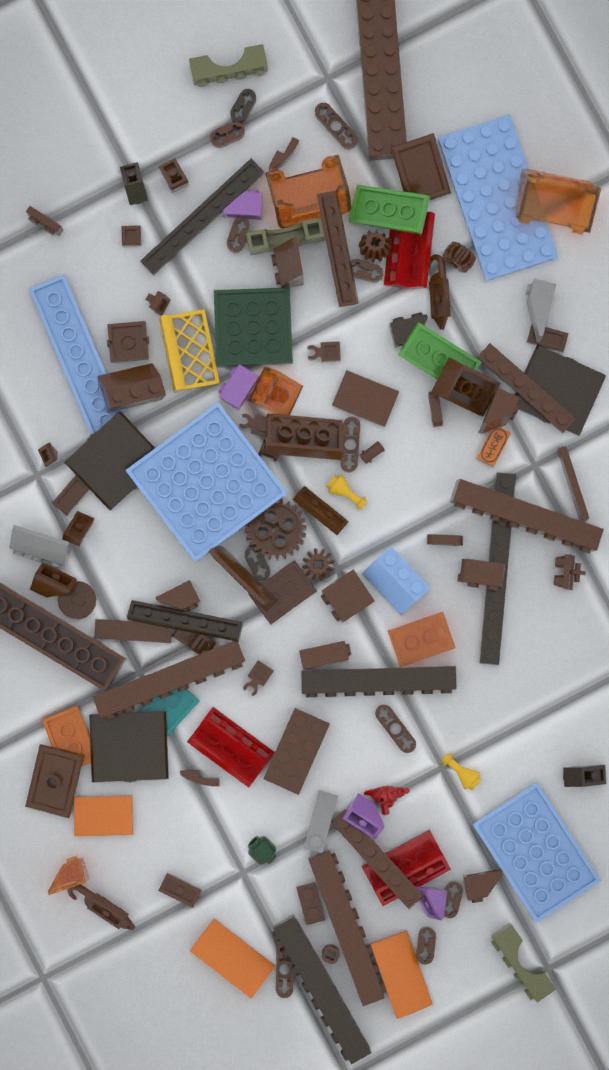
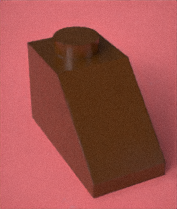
[30,562,77,598]
[155,580,201,611]
[463,869,503,903]

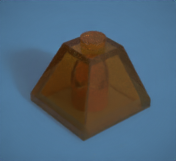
[48,855,90,895]

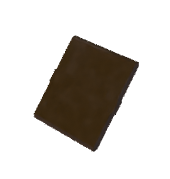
[515,345,606,436]
[64,411,155,510]
[89,711,169,783]

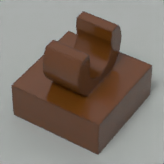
[145,291,171,316]

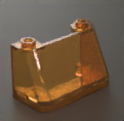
[265,154,352,229]
[515,168,601,235]

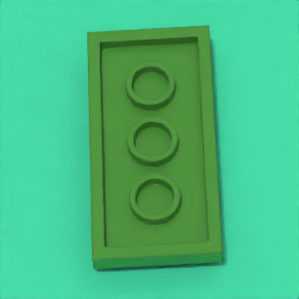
[349,185,430,234]
[398,322,482,379]

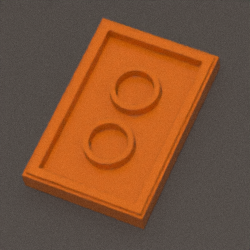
[42,706,91,766]
[74,796,133,836]

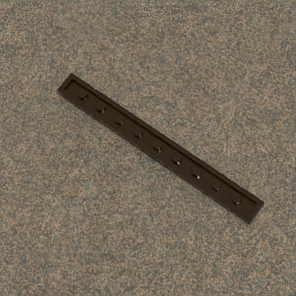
[479,472,516,665]

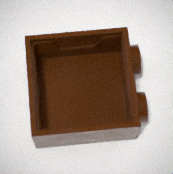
[321,569,375,623]

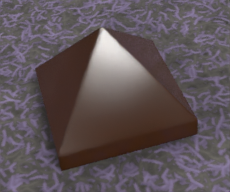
[38,442,58,467]

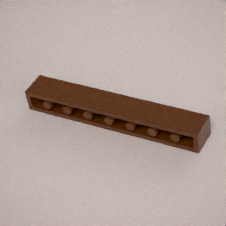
[449,479,604,554]
[93,641,245,721]
[308,850,387,1006]

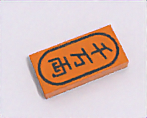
[477,427,511,467]

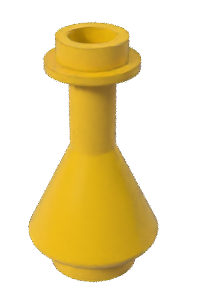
[326,474,368,510]
[441,753,482,790]

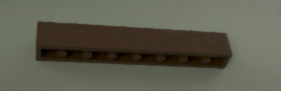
[301,666,457,698]
[272,914,372,1065]

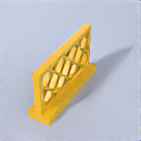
[159,309,220,393]

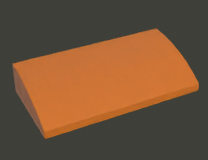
[190,919,275,999]
[370,930,433,1019]

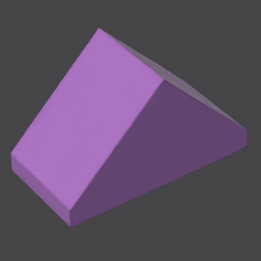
[415,886,447,921]

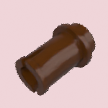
[360,441,385,464]

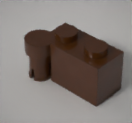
[457,559,506,591]

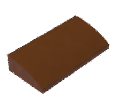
[265,413,343,460]
[208,546,277,611]

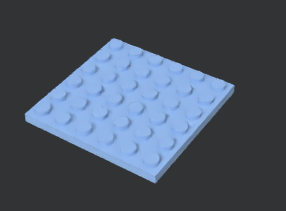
[126,402,288,563]

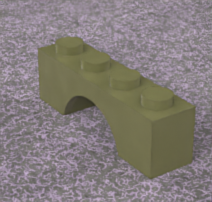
[189,44,268,87]
[246,218,325,256]
[491,923,556,1003]

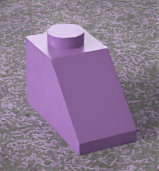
[223,190,263,220]
[342,793,385,840]

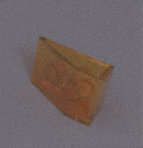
[388,612,456,667]

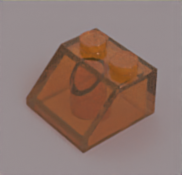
[248,367,303,415]

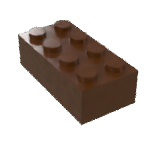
[263,708,330,795]

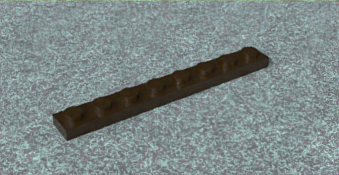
[140,158,264,276]

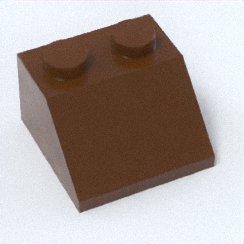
[478,388,520,434]

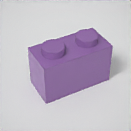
[218,364,259,410]

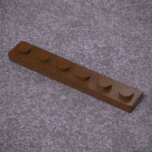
[317,190,359,307]
[477,343,576,434]
[331,809,423,909]

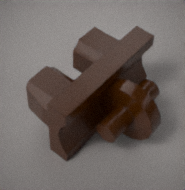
[554,554,586,590]

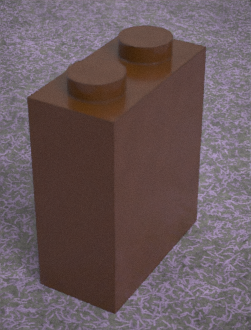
[299,641,351,670]

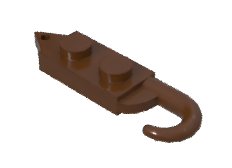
[429,254,451,330]
[67,883,135,930]

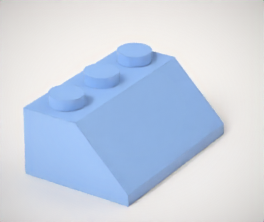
[362,546,430,615]

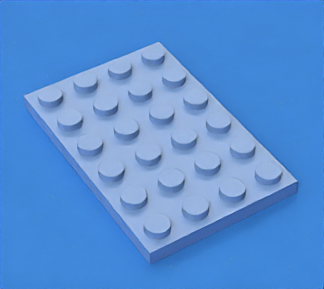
[472,782,601,923]

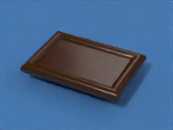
[391,133,451,200]
[25,744,84,818]

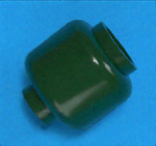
[248,836,276,865]

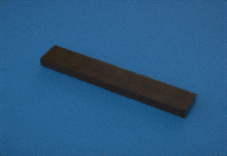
[127,600,243,642]

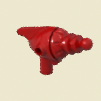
[364,785,410,815]

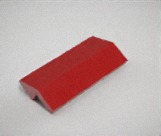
[384,212,435,289]
[187,707,275,788]
[361,829,451,906]

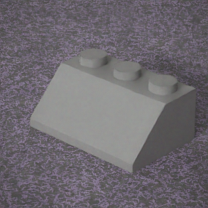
[9,525,73,568]

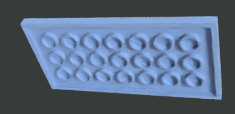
[438,115,558,281]

